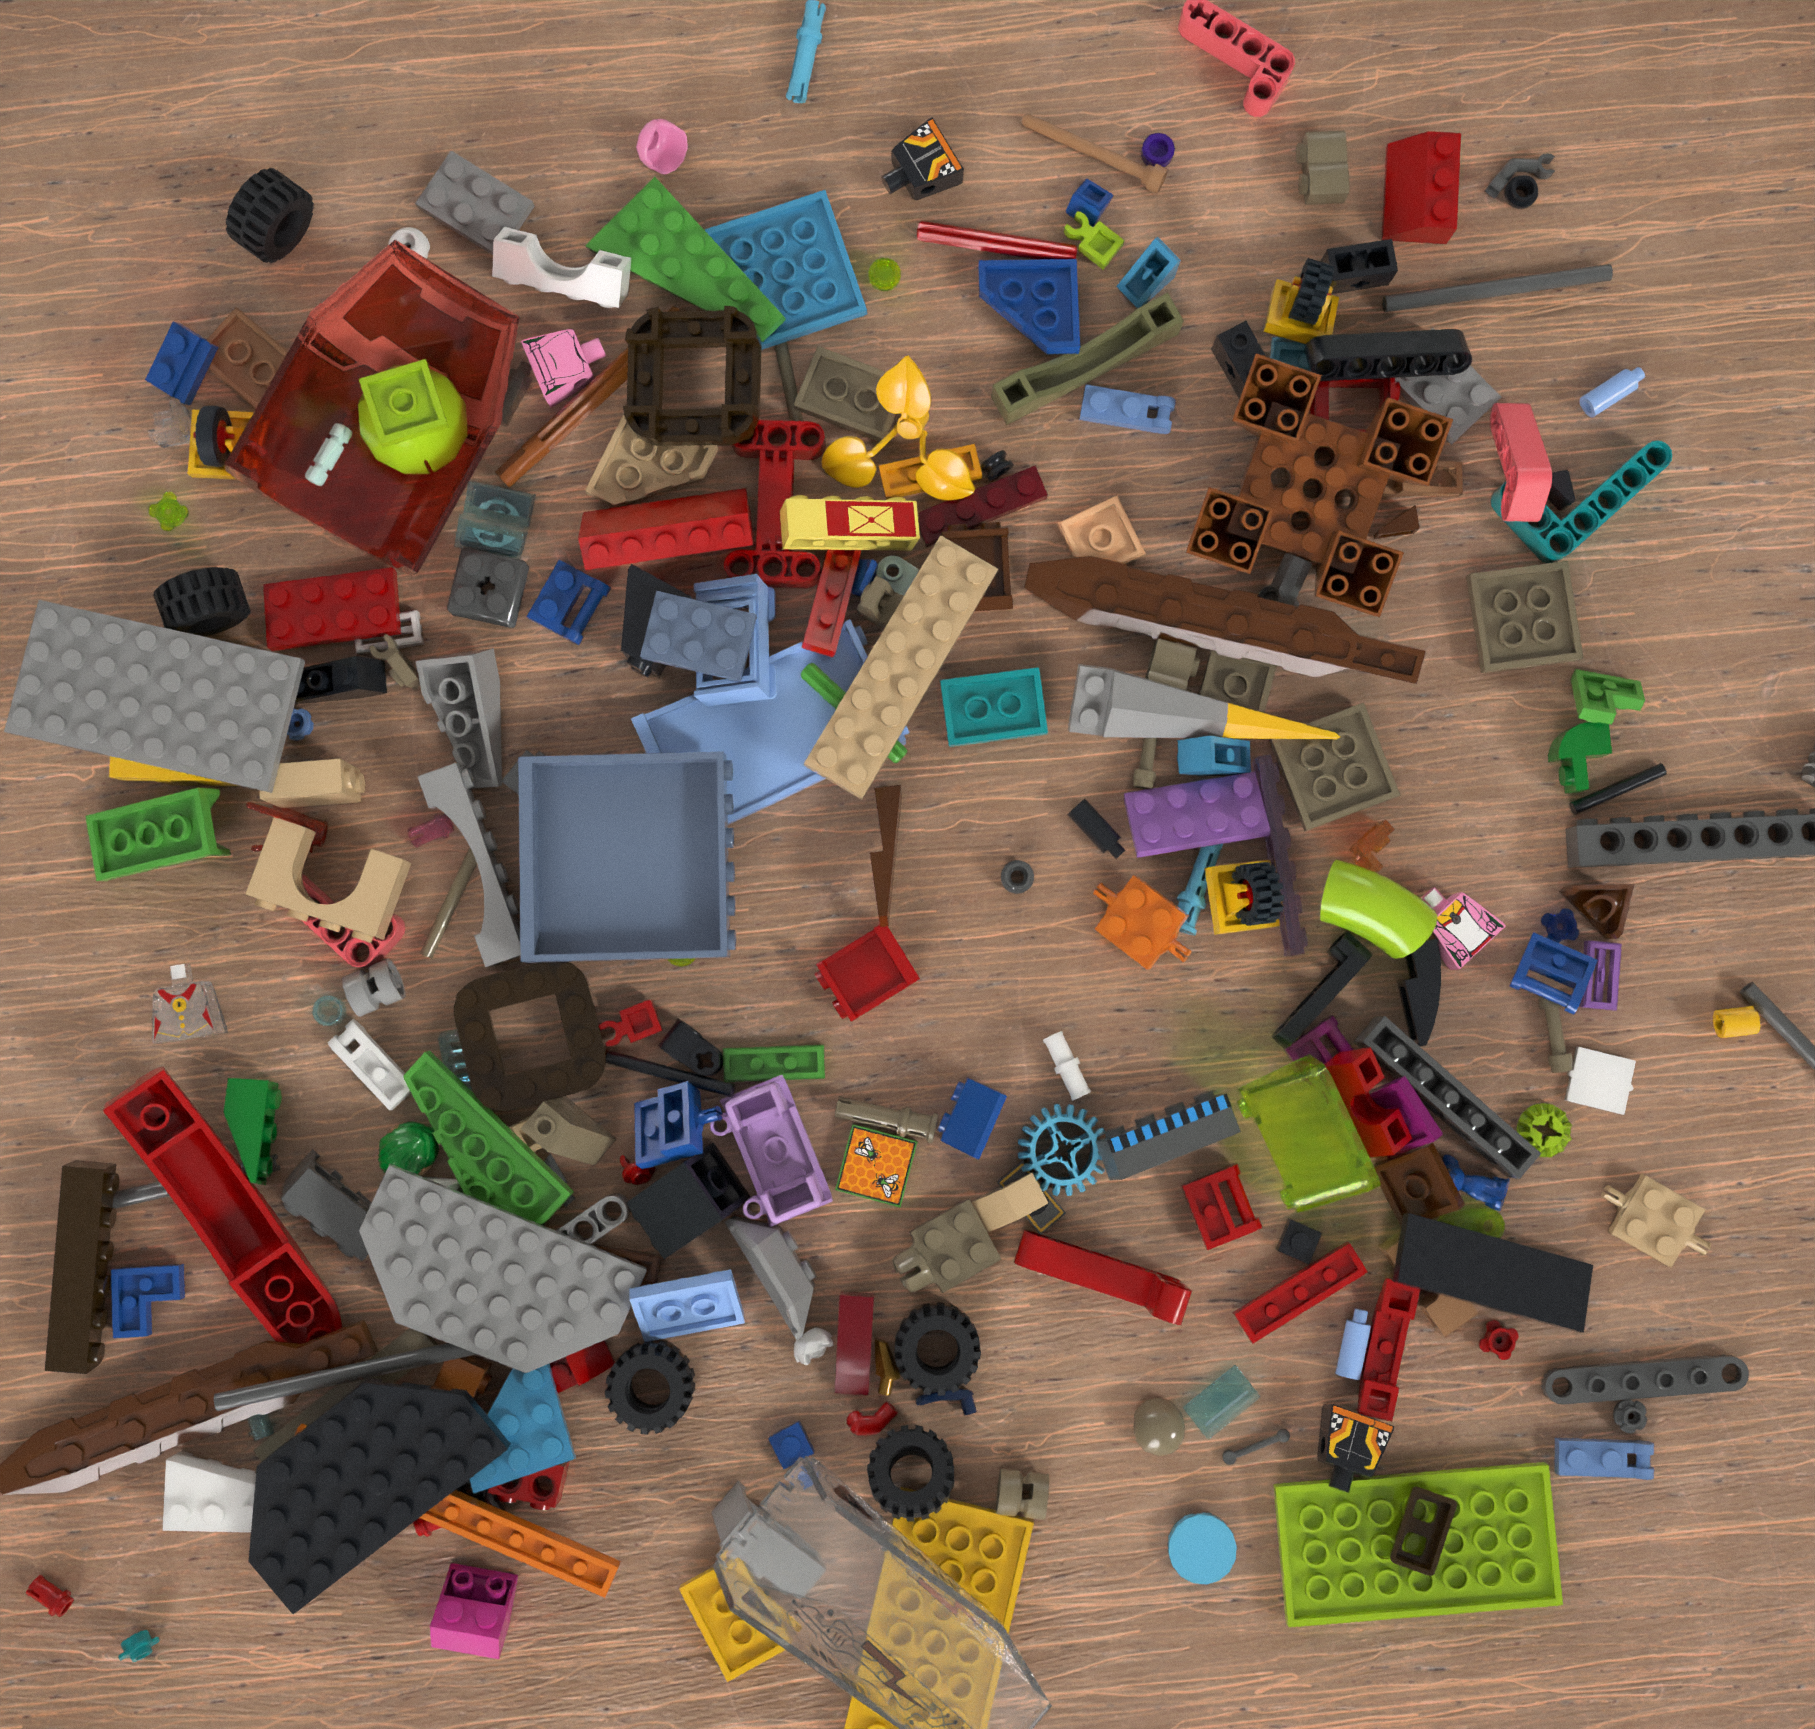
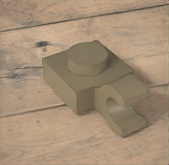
[369,634,420,689]

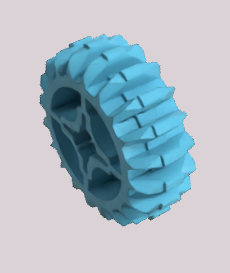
[1017,1104,1105,1196]

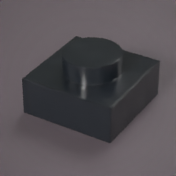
[1276,1218,1322,1264]

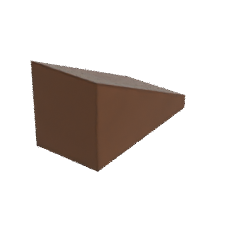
[1373,505,1420,539]

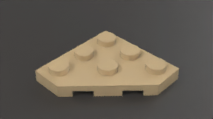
[585,414,718,507]

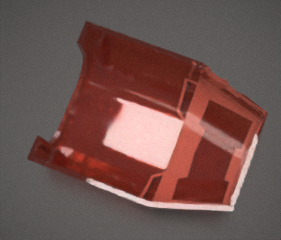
[225,240,520,575]

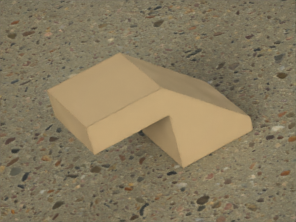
[971,1172,1048,1232]

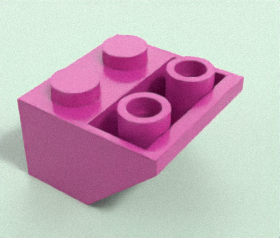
[430,1563,518,1659]

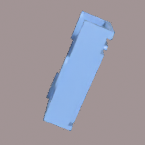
[694,574,777,707]

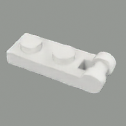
[328,1019,411,1110]

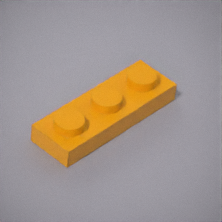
[878,444,982,500]

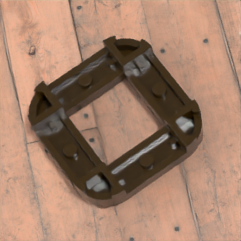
[623,306,762,446]
[454,962,607,1111]

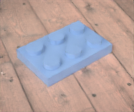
[629,1269,745,1342]

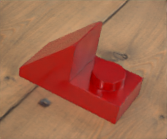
[549,1340,615,1393]

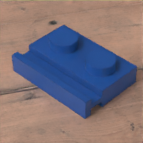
[145,321,219,405]

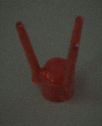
[246,802,328,853]

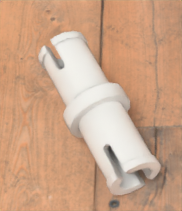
[1043,1031,1091,1101]

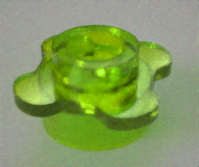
[148,492,189,531]

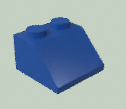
[937,1077,1007,1160]

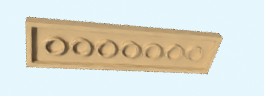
[804,535,998,799]

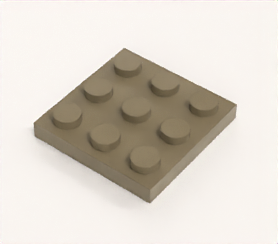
[1466,561,1584,673]
[1269,703,1400,832]

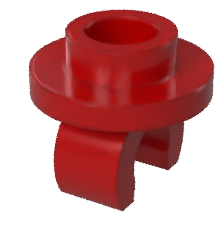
[620,1155,656,1185]

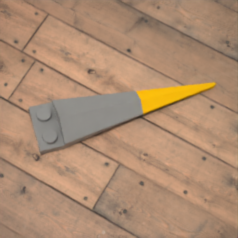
[1068,664,1340,739]

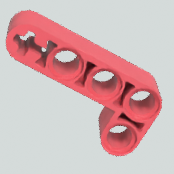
[1178,0,1295,117]
[1490,403,1552,522]
[301,874,405,968]

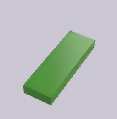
[723,1045,825,1082]

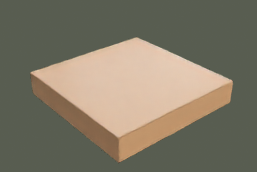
[1057,496,1146,565]

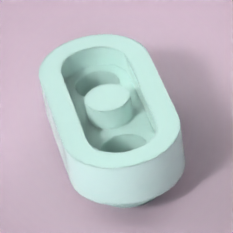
[876,556,919,596]

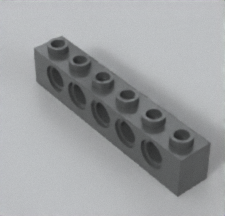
[1353,1016,1541,1179]

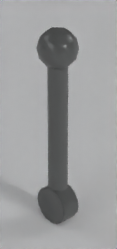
[1222,1429,1290,1465]

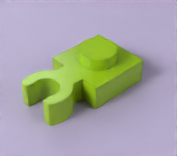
[1064,211,1125,270]

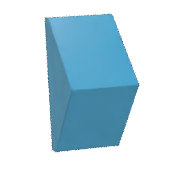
[1116,237,1181,309]

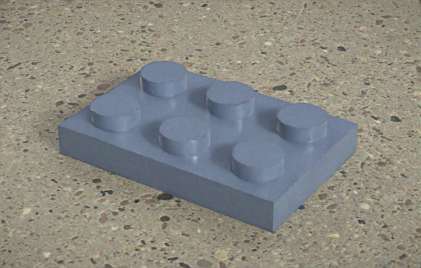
[640,591,757,682]

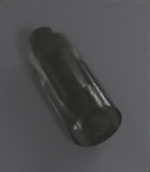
[497,361,532,427]

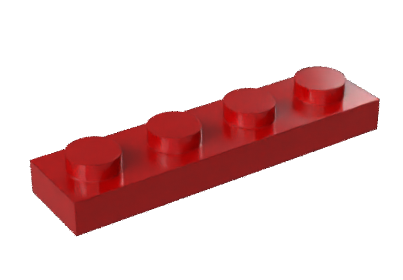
[801,550,861,657]
[1232,1242,1368,1344]

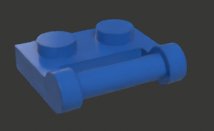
[527,560,611,646]
[1509,932,1598,1015]

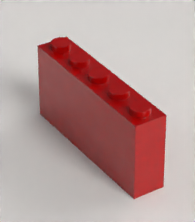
[578,488,753,570]

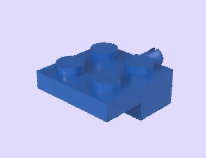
[634,1081,722,1170]

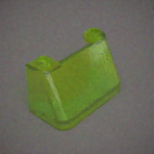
[1236,1054,1381,1213]

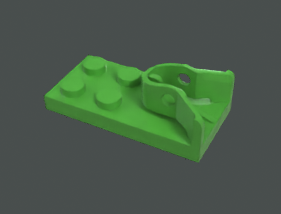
[85,788,231,881]

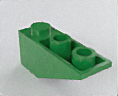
[223,1078,282,1185]

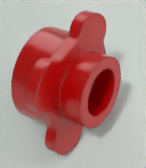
[1479,1320,1519,1360]

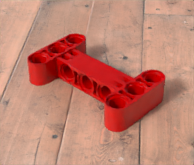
[724,420,826,589]

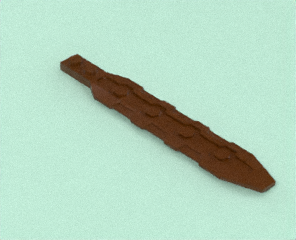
[1024,556,1426,684]
[0,1320,378,1495]

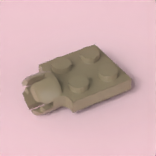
[892,1199,1001,1293]

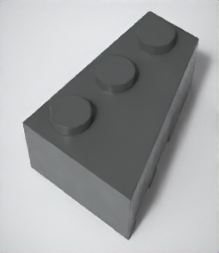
[281,1149,372,1261]

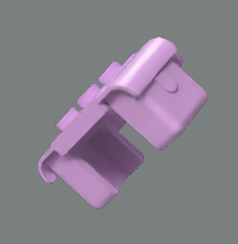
[710,1075,833,1227]

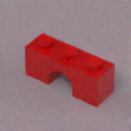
[1321,1047,1412,1158]

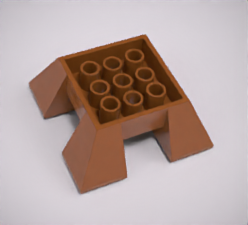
[1185,353,1453,618]

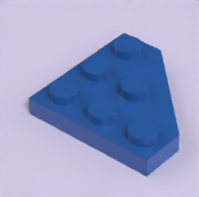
[978,259,1080,354]

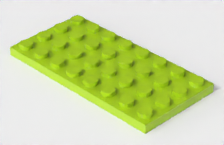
[1273,1462,1563,1628]

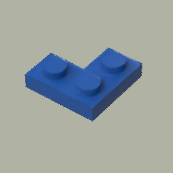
[111,1264,185,1338]

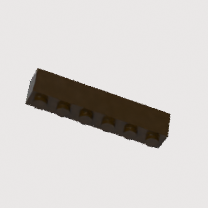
[45,1160,120,1374]

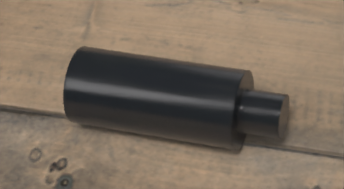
[1067,799,1126,859]

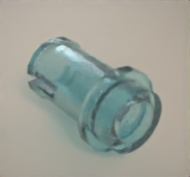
[247,1414,276,1441]

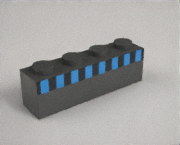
[1095,1090,1241,1180]

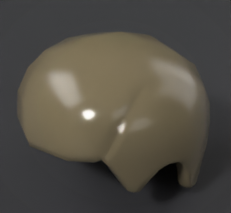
[1133,1398,1185,1456]

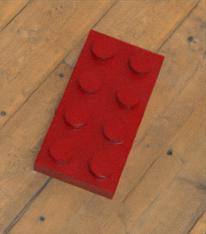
[263,567,401,651]

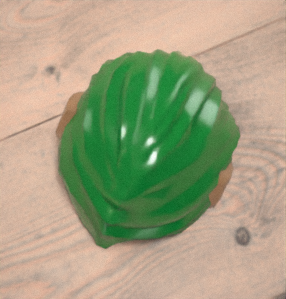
[378,1121,439,1176]

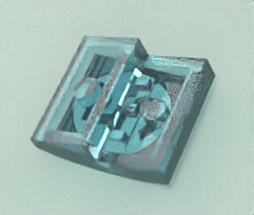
[454,480,536,559]

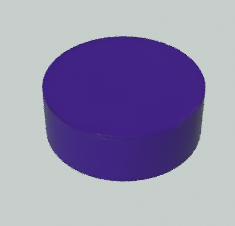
[1141,133,1175,167]

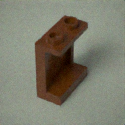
[941,522,1013,612]

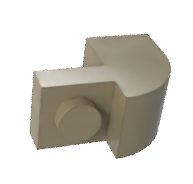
[856,576,904,629]

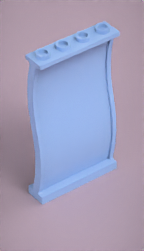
[631,619,909,825]

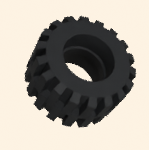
[226,168,314,263]
[153,567,251,637]
[894,1302,981,1396]
[605,1341,696,1435]
[867,1425,955,1522]

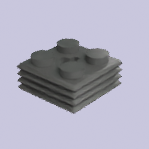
[447,548,529,628]

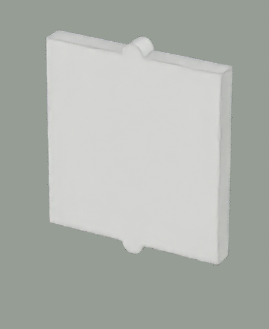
[1565,1047,1636,1115]

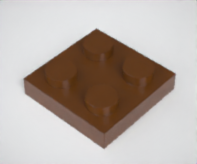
[1371,1142,1465,1226]

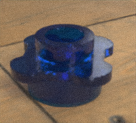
[1541,908,1579,943]

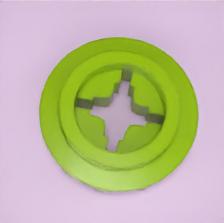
[1517,1103,1572,1157]

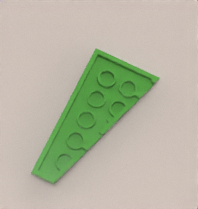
[585,177,786,342]
[403,1050,574,1225]

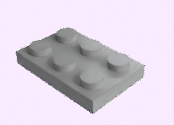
[415,151,535,255]
[1395,327,1501,445]

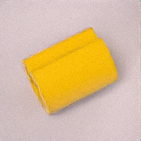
[1713,1006,1760,1038]

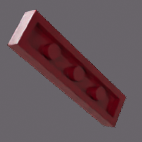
[918,465,1048,547]

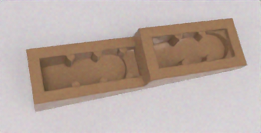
[1324,461,1463,497]

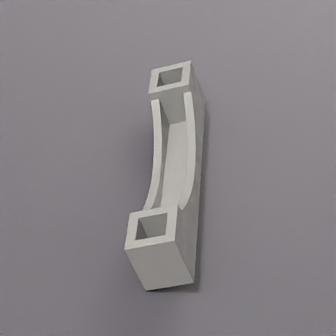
[417,763,521,967]

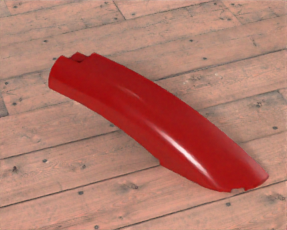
[103,1066,342,1344]

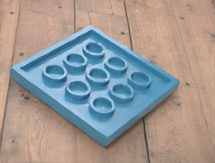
[705,190,867,350]

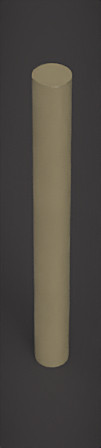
[775,342,809,446]
[420,848,477,959]

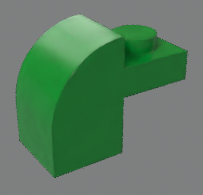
[1548,722,1612,794]

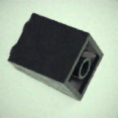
[621,564,692,678]
[626,1142,751,1259]

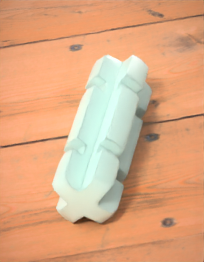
[305,423,352,486]

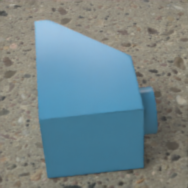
[1177,736,1251,776]

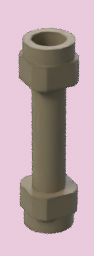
[1133,738,1157,789]
[1538,996,1573,1073]

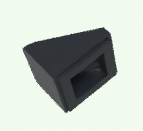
[1547,469,1575,511]

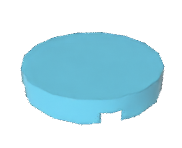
[1168,1512,1237,1585]

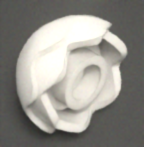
[388,227,430,268]
[794,1327,833,1365]

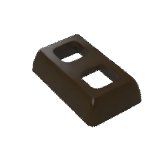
[1390,1486,1457,1576]

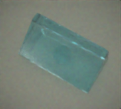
[1183,1365,1260,1439]

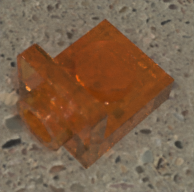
[1349,820,1395,872]

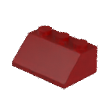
[1382,131,1461,244]

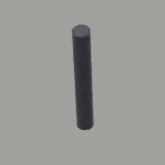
[1569,763,1667,815]

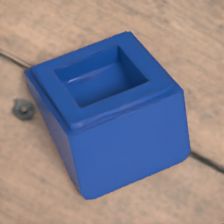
[1066,179,1114,227]
[851,559,878,597]

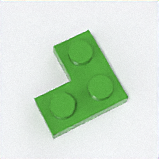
[1571,669,1645,725]

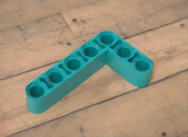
[1490,440,1673,563]

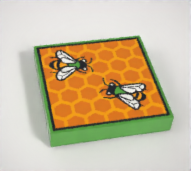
[835,1124,918,1207]

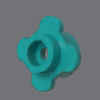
[118,1630,160,1662]

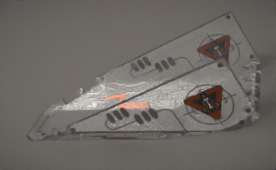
[713,1456,1052,1729]

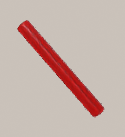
[916,221,1077,260]

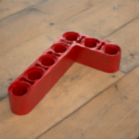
[1013,1230,1192,1325]

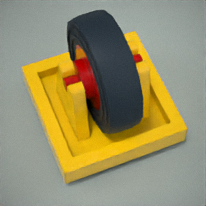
[187,405,262,480]

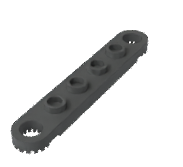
[1541,1354,1749,1405]

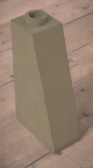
[521,1096,616,1165]

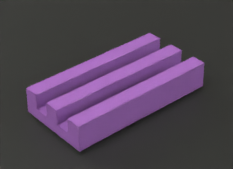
[1579,940,1622,1011]

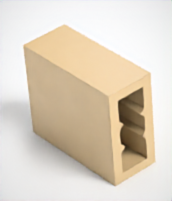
[260,759,365,808]

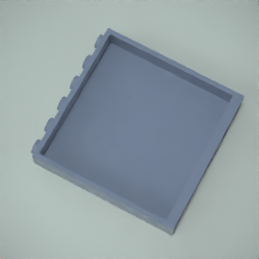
[518,752,736,963]

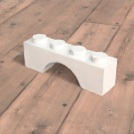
[492,227,631,308]

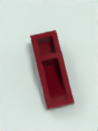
[835,1291,875,1395]

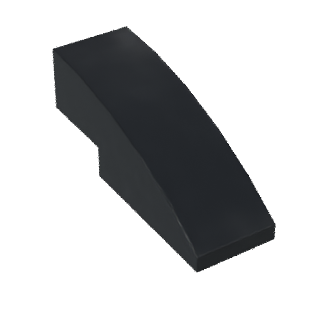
[1397,939,1441,1047]

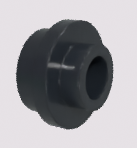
[1504,175,1538,209]

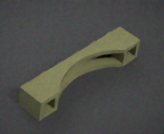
[991,293,1184,425]

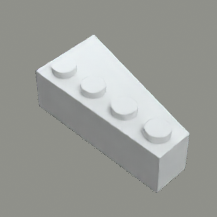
[163,1451,256,1532]

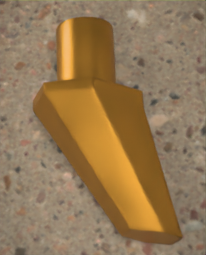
[875,1338,900,1396]

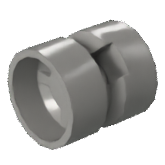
[342,958,406,1017]

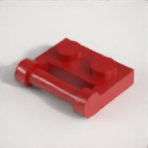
[1181,1163,1263,1250]

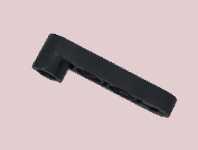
[1272,930,1373,1049]

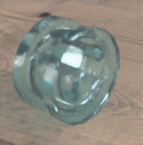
[312,996,346,1026]

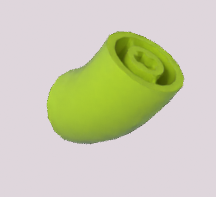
[1320,859,1438,959]

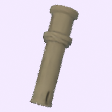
[835,1096,939,1144]

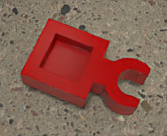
[599,999,664,1046]

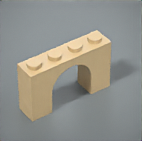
[245,817,411,943]

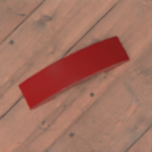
[1357,1278,1420,1422]

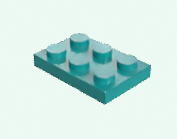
[940,667,1048,747]

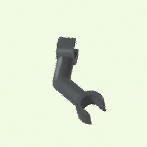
[1485,153,1555,199]

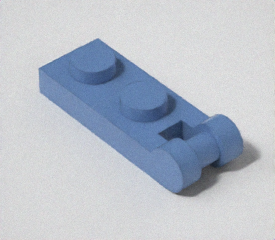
[1079,384,1176,434]
[1554,1438,1654,1480]

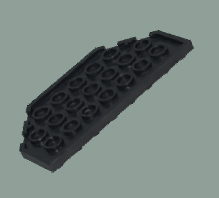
[248,1378,511,1614]

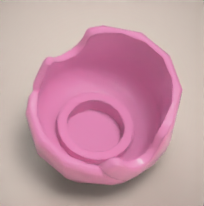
[636,119,688,174]

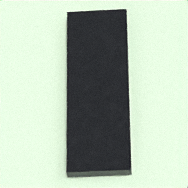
[1392,1213,1593,1333]

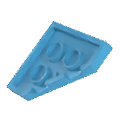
[470,1364,576,1494]

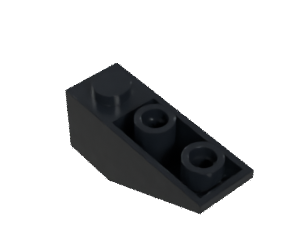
[295,656,387,704]

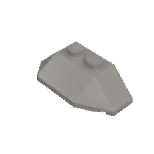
[725,1215,817,1340]

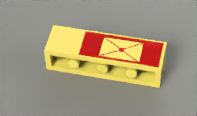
[780,495,920,551]

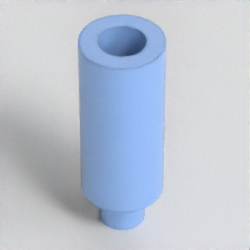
[1579,367,1645,418]
[1335,1308,1371,1380]

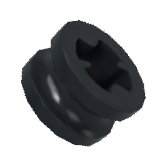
[980,450,1014,481]

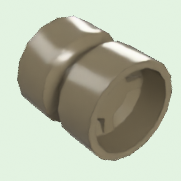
[996,1468,1049,1520]

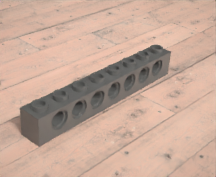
[1565,808,1815,868]

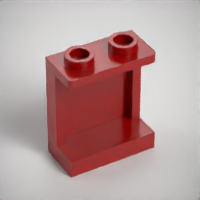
[814,924,920,1022]

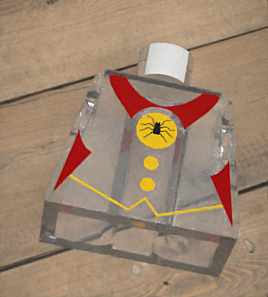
[152,964,228,1044]

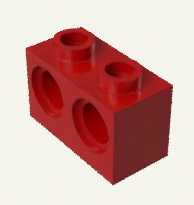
[488,1461,570,1510]

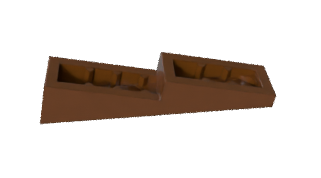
[870,785,902,927]

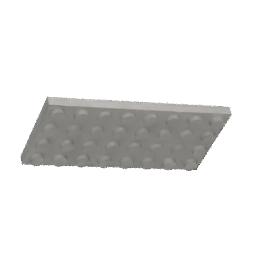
[4,600,305,793]

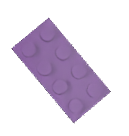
[1124,772,1270,858]

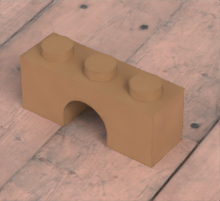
[1378,1231,1479,1337]

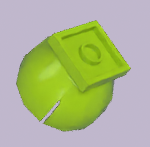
[358,359,467,474]

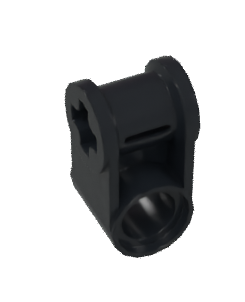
[658,1018,723,1076]

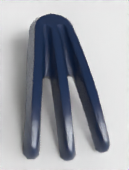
[916,1389,977,1416]

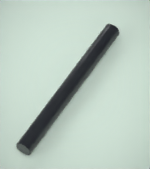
[606,1050,736,1098]

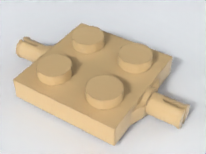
[1601,1173,1711,1268]

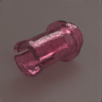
[408,813,454,848]

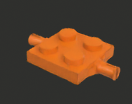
[1093,875,1192,970]

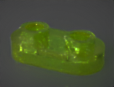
[1437,1207,1505,1238]

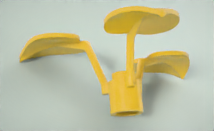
[822,355,975,500]

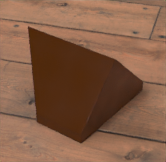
[1559,884,1635,940]

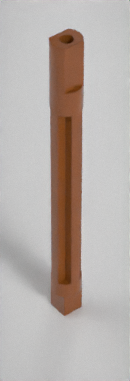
[494,306,680,488]

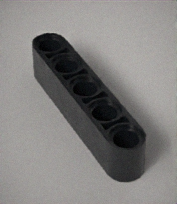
[1304,329,1472,381]

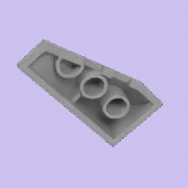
[415,648,502,789]

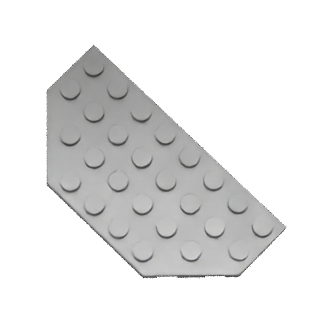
[359,1164,647,1373]

